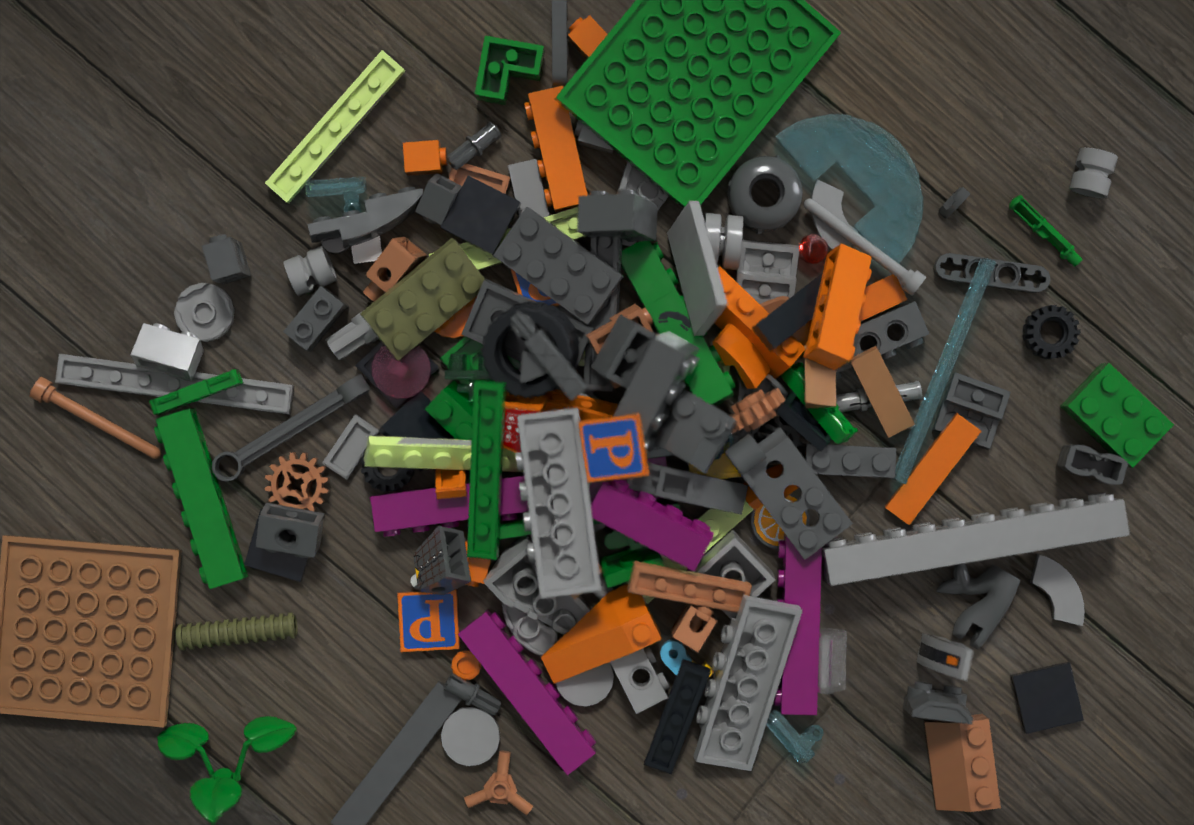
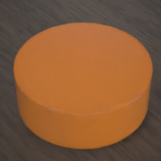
[451,650,481,680]

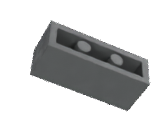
[803,443,897,478]

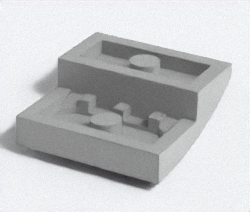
[736,240,800,304]

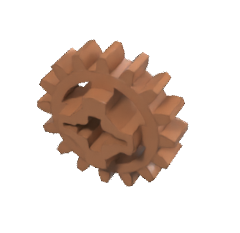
[729,388,786,434]
[265,452,330,511]

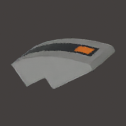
[917,633,973,681]

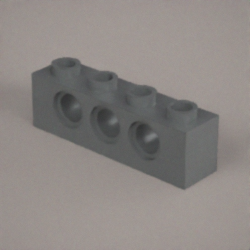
[804,301,929,380]

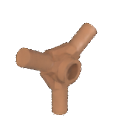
[464,751,533,816]

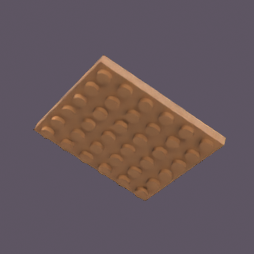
[0,535,182,728]

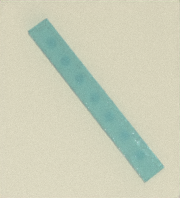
[893,258,996,485]

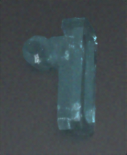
[305,177,367,212]
[766,710,824,764]

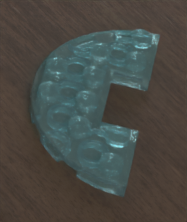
[775,114,923,264]

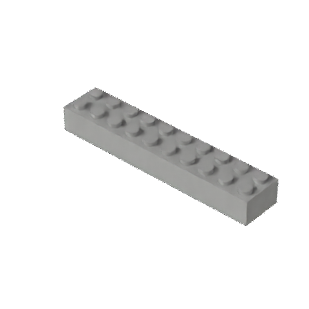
[822,493,1130,586]

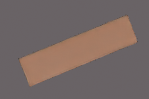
[627,561,752,613]

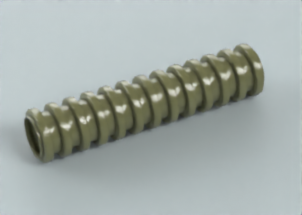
[176,612,298,651]

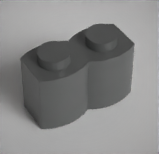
[1057,445,1128,485]

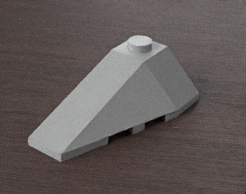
[484,535,592,635]

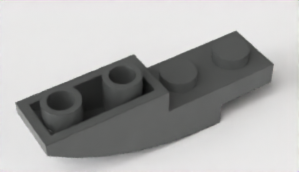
[307,187,423,248]
[627,462,748,515]

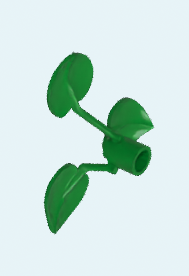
[157,716,297,824]

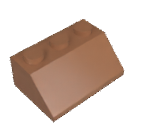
[924,714,1001,812]

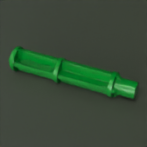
[1009,195,1083,267]

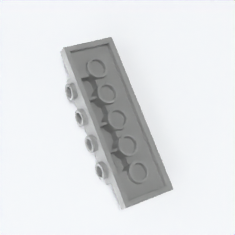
[515,408,601,599]
[693,595,803,771]

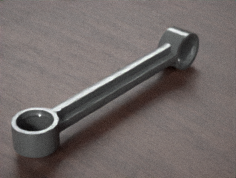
[212,374,371,481]

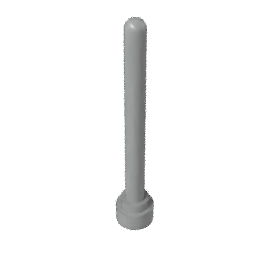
[804,198,926,296]

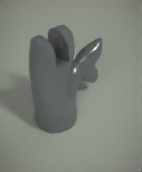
[936,563,1020,650]

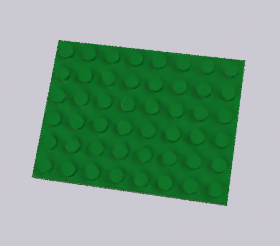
[555,0,841,208]

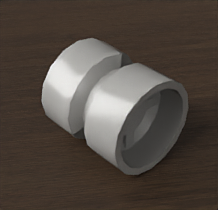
[1069,147,1118,198]
[284,245,337,296]

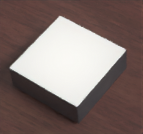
[351,236,383,265]

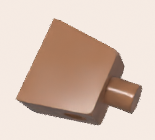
[363,236,427,302]

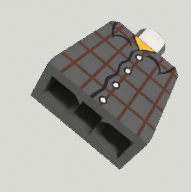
[411,526,471,595]

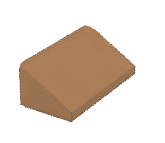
[805,345,836,408]

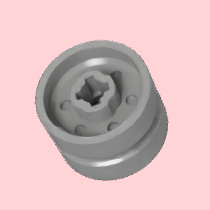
[704,213,743,270]

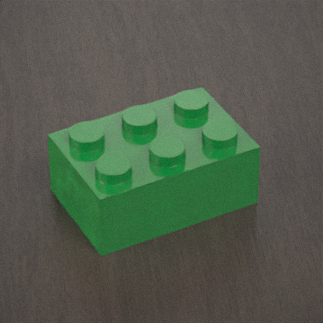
[1060,363,1174,468]

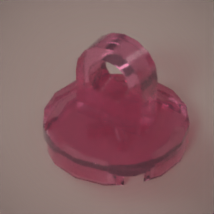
[372,345,431,399]

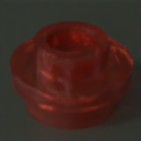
[799,234,828,264]

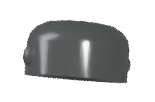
[727,155,803,234]

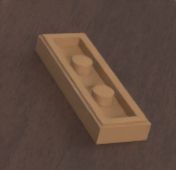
[850,346,915,438]

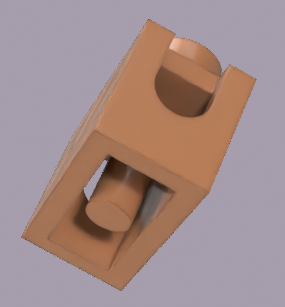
[671,604,717,652]

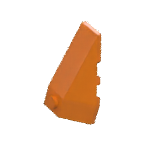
[541,582,662,684]

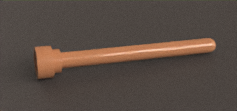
[29,376,161,459]

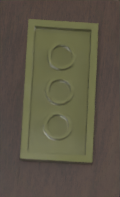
[360,238,485,361]

